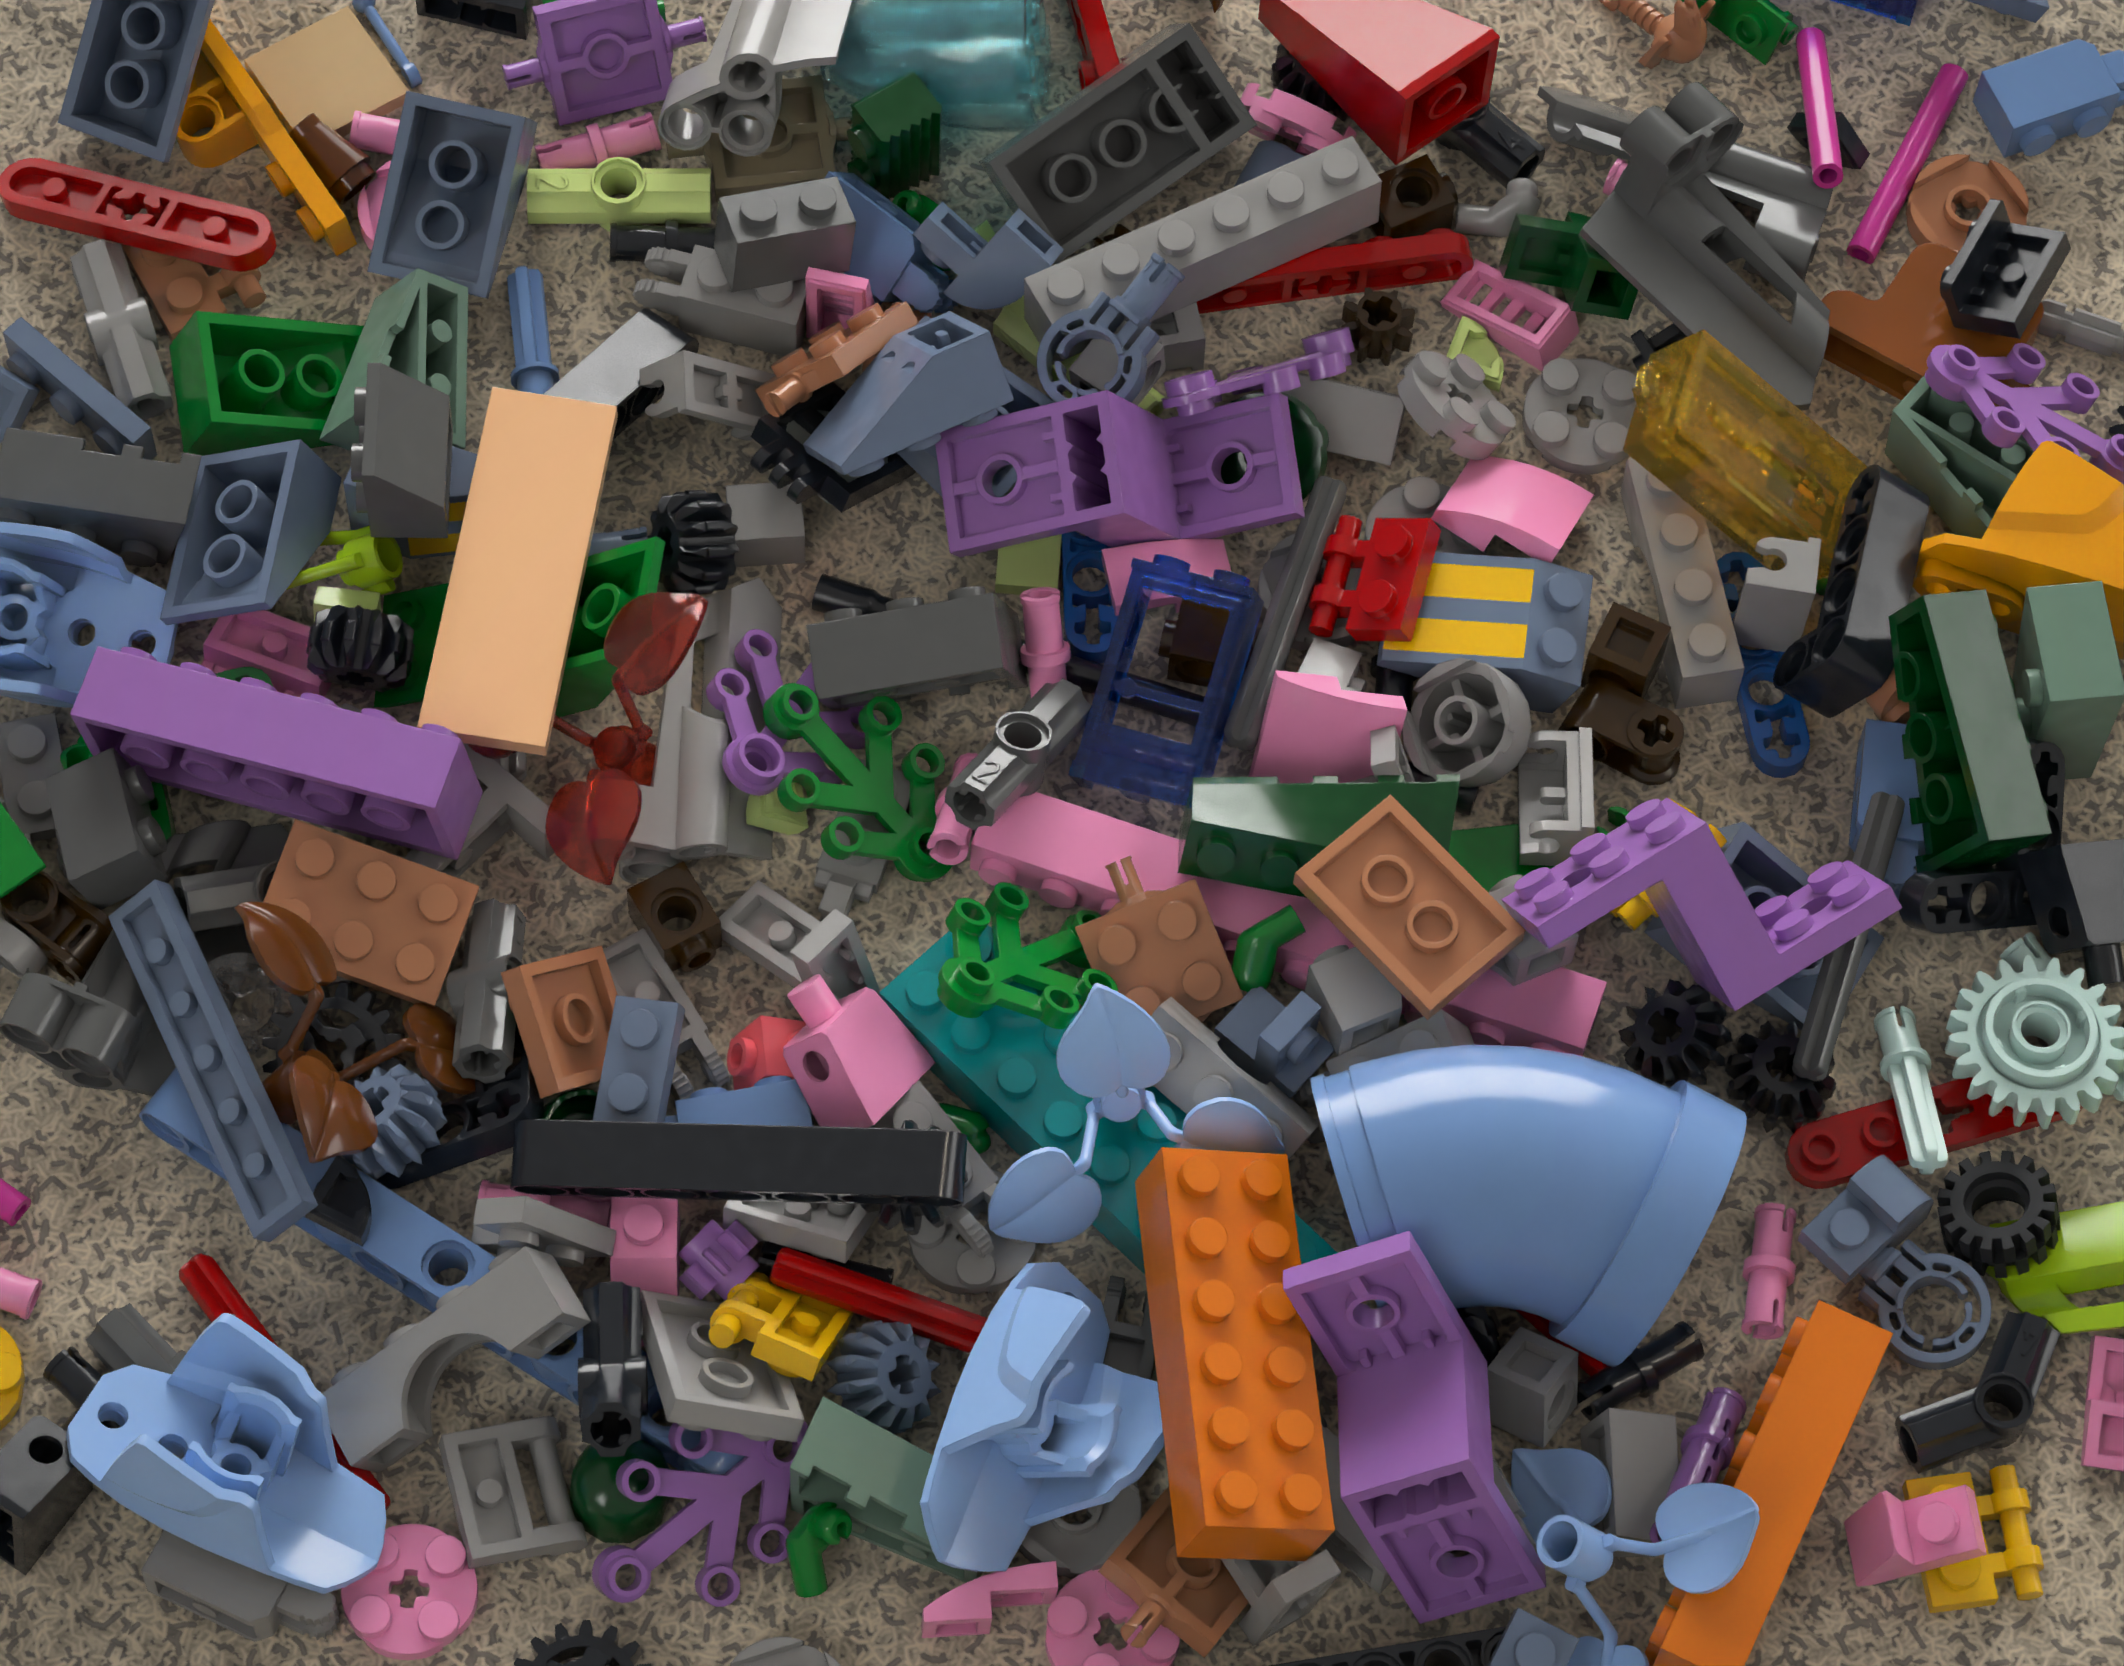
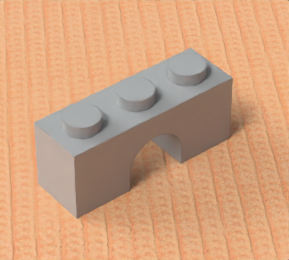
[1151,997,1320,1161]

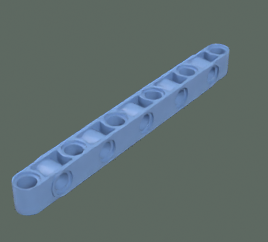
[139,1067,746,1474]

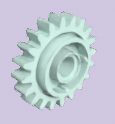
[1945,955,2124,1129]

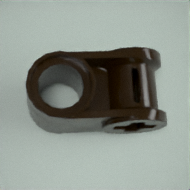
[1558,677,1684,785]
[0,871,113,985]

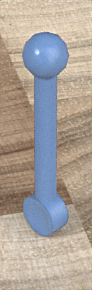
[352,0,422,89]

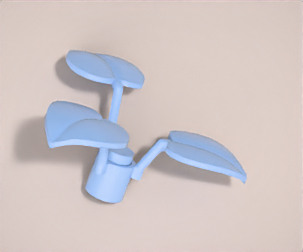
[987,983,1285,1244]
[1511,1448,1760,1666]

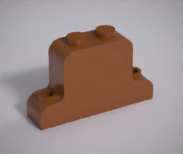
[1821,243,2044,407]

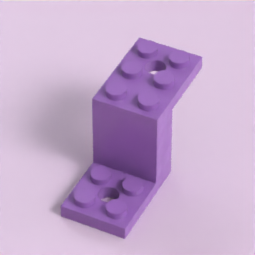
[935,390,1305,557]
[1501,798,1902,1011]
[1283,1230,1546,1624]

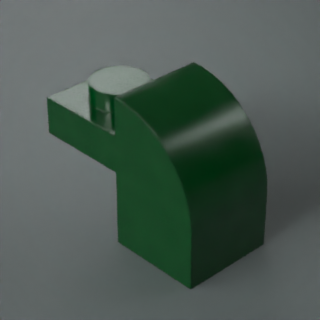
[1498,211,1639,320]

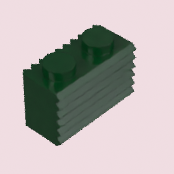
[847,71,942,200]

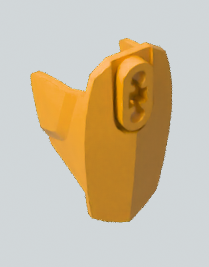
[1912,441,2124,660]

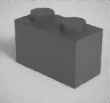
[713,176,856,292]
[45,747,167,910]

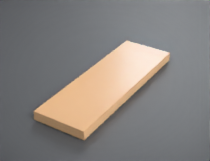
[417,387,618,756]

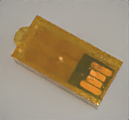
[1623,329,1867,580]

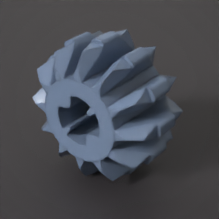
[342,1064,447,1179]
[827,1320,942,1434]

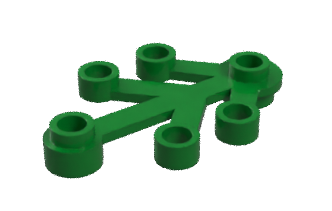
[763,683,952,882]
[937,882,1118,1029]

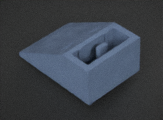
[803,311,1014,477]

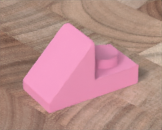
[1844,1484,1987,1587]

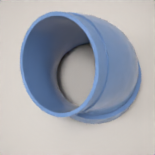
[1310,1045,1747,1367]

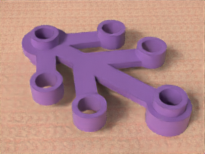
[1161,327,1355,417]
[1925,343,2124,485]
[706,629,878,796]
[592,1421,809,1607]

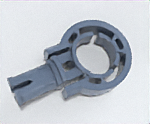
[1037,253,1185,403]
[1858,1239,1991,1370]

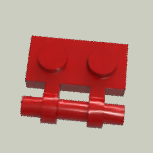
[1308,515,1441,642]

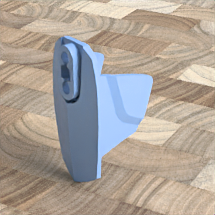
[0,522,179,708]
[920,1262,1164,1572]
[66,1313,386,1594]

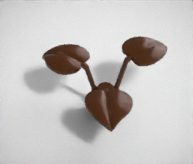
[234,902,475,1163]

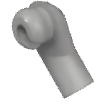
[1455,178,1540,238]

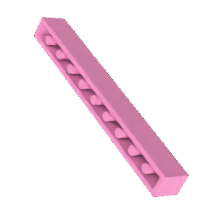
[970,792,1607,1056]

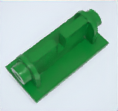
[1682,0,1799,65]

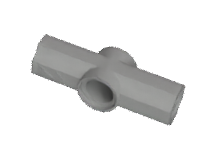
[70,239,173,420]

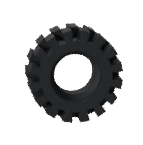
[1937,1150,2060,1278]

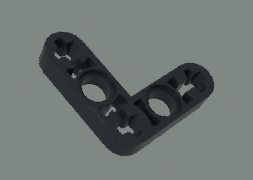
[1899,738,2066,934]
[368,1023,544,1190]

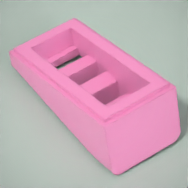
[1440,259,1579,371]
[805,267,874,338]

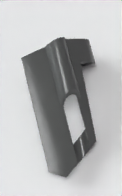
[1537,86,1833,282]

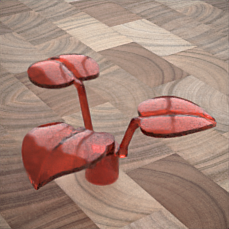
[468,592,709,885]

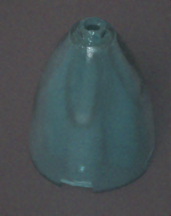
[812,0,1051,132]

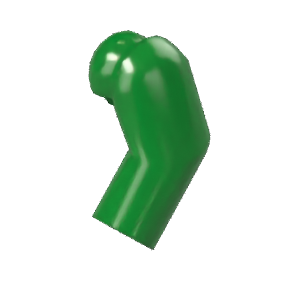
[1232,904,1306,993]
[785,1502,852,1598]

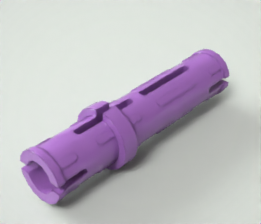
[1649,1387,1747,1543]

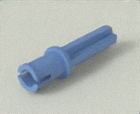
[507,266,560,394]

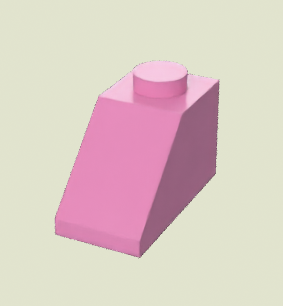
[610,1197,680,1346]

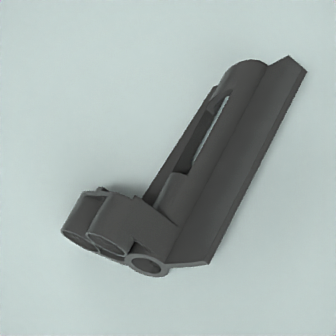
[1579,82,1830,413]
[0,820,289,1096]

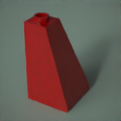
[1258,0,1500,165]

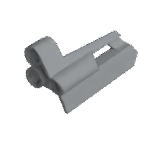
[658,0,854,157]
[578,577,782,884]

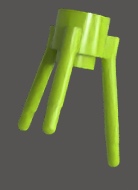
[286,525,403,595]

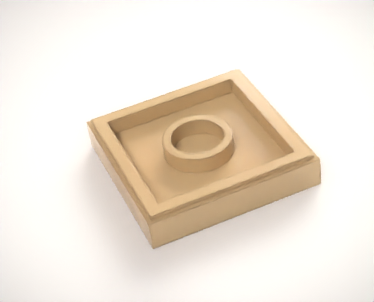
[244,6,409,137]

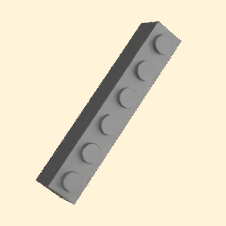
[1024,136,1382,365]

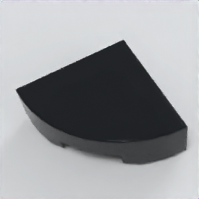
[1787,112,1870,169]
[305,1156,372,1247]

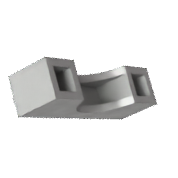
[1620,450,1745,709]
[1305,874,1579,1056]
[322,1246,591,1473]

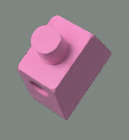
[783,974,935,1128]

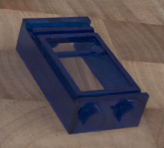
[1068,554,1264,811]

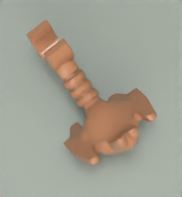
[1599,0,1717,69]

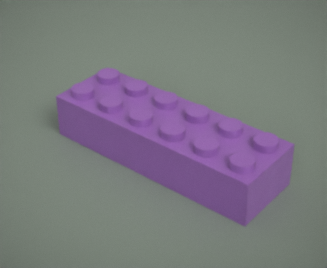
[70,646,483,860]

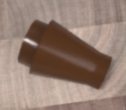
[289,113,376,205]

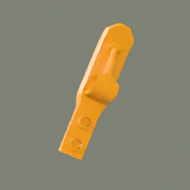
[176,19,357,257]

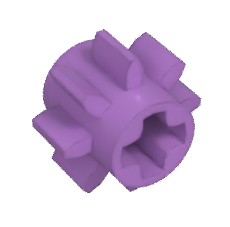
[678,1219,759,1301]

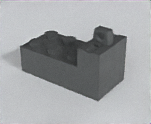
[979,23,1257,264]

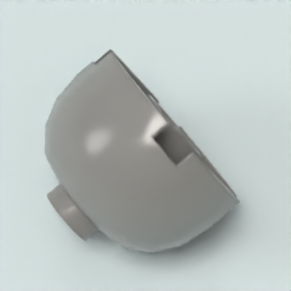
[1402,658,1532,788]

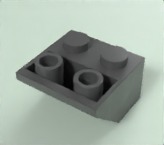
[351,363,453,538]

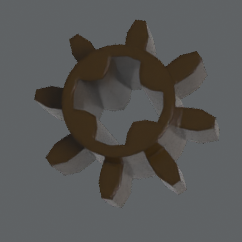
[1341,287,1415,366]

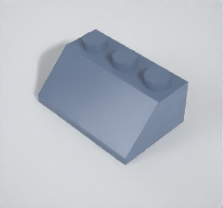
[58,0,215,163]

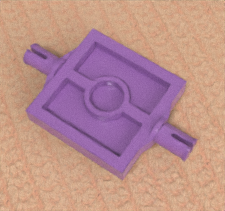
[502,0,707,126]

